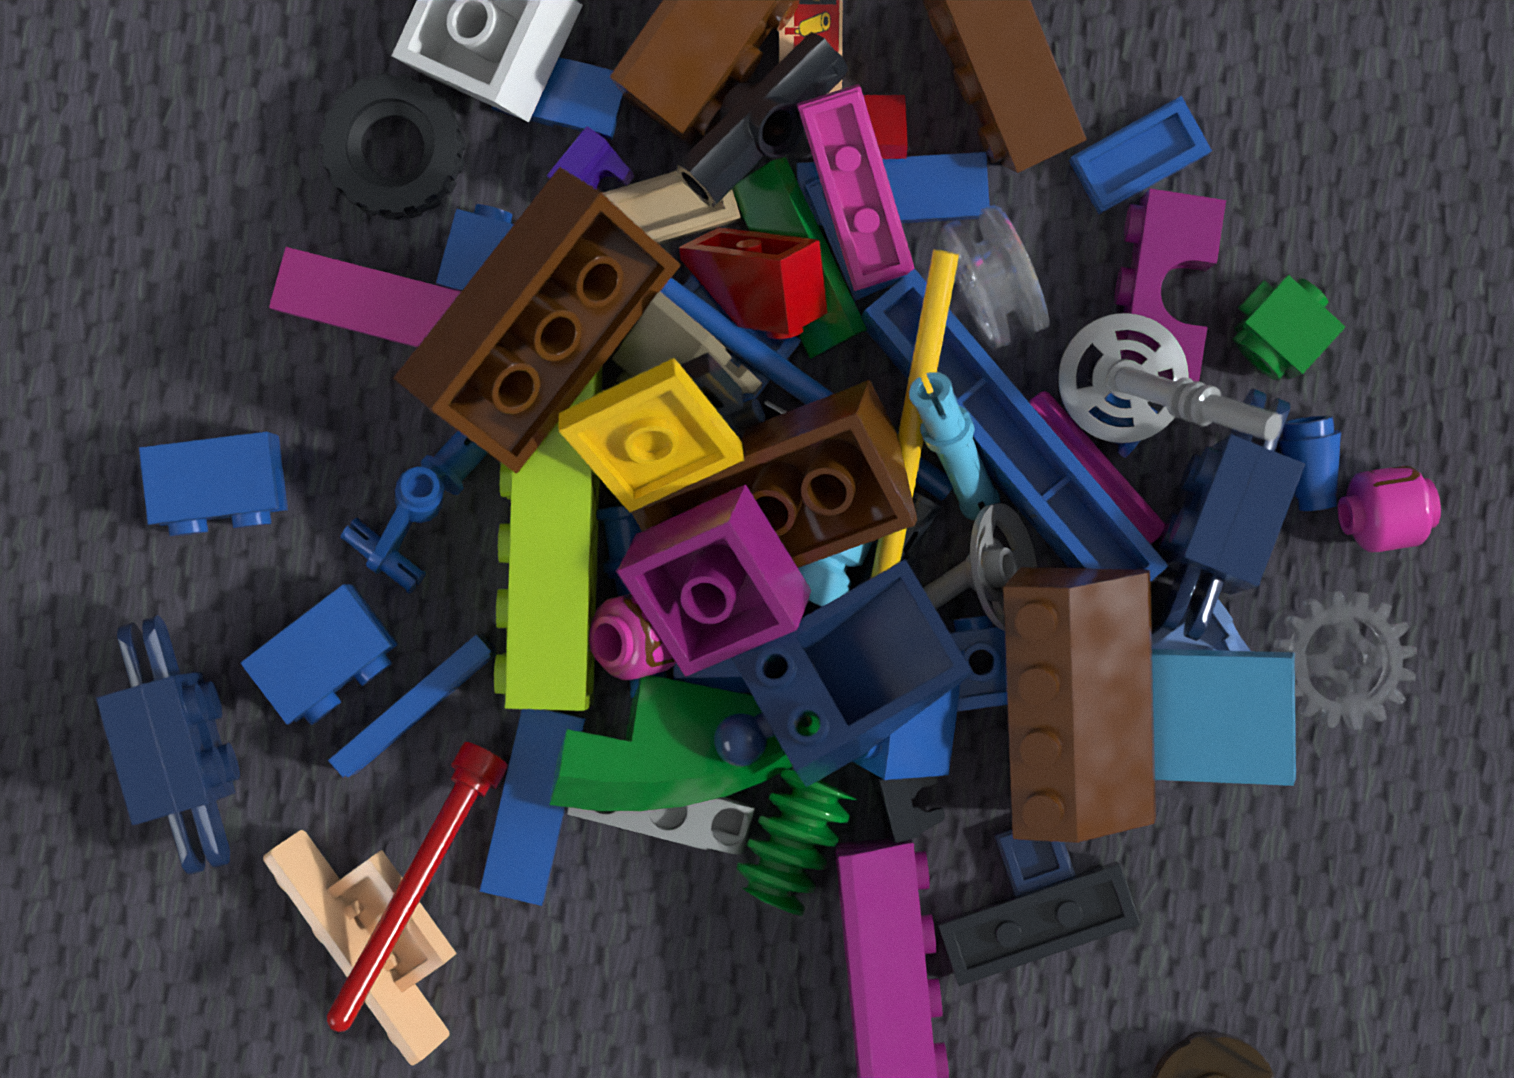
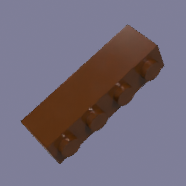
[610,0,800,146]
[393,166,681,474]
[631,380,917,568]
[1003,567,1156,843]

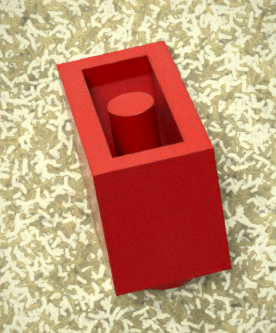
[679,227,828,339]

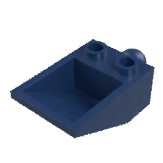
[714,559,973,787]

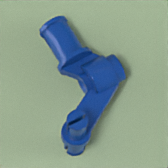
[340,430,488,594]

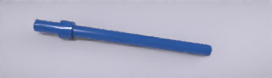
[660,278,953,501]

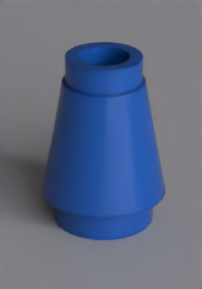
[1278,415,1341,511]

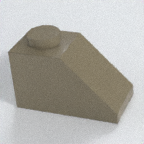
[612,292,762,399]

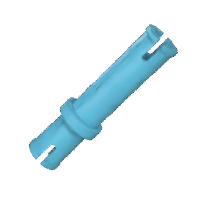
[909,372,1000,520]

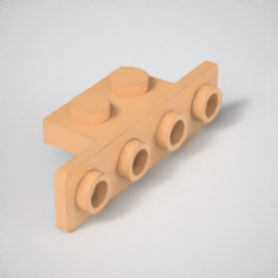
[263,830,457,1065]

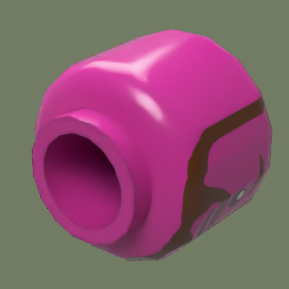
[1338,465,1441,553]
[589,594,676,680]

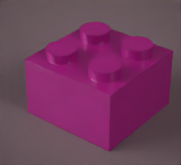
[617,484,812,677]

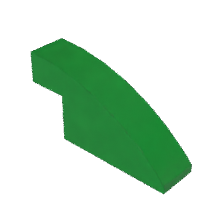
[549,675,820,811]

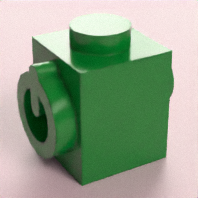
[1232,275,1346,381]

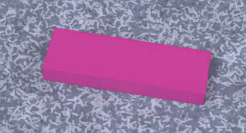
[797,84,914,291]
[269,247,461,348]

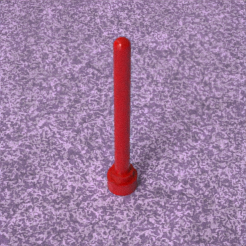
[327,742,508,1032]

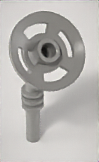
[1058,313,1282,443]
[923,503,1037,631]

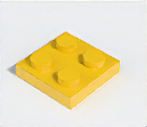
[558,358,744,513]

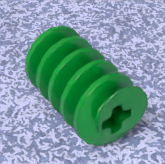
[736,769,857,916]

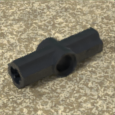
[675,32,849,207]

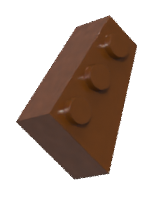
[922,0,1087,173]

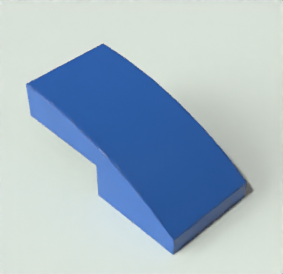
[492,57,624,140]

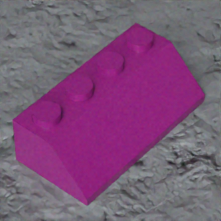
[834,838,949,1078]

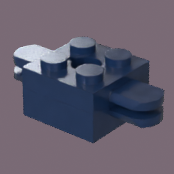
[1157,388,1305,641]
[96,615,240,875]

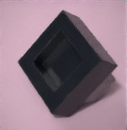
[871,776,945,843]

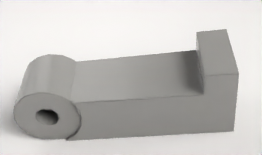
[567,796,756,855]

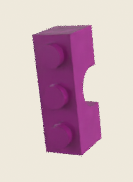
[1114,188,1226,382]

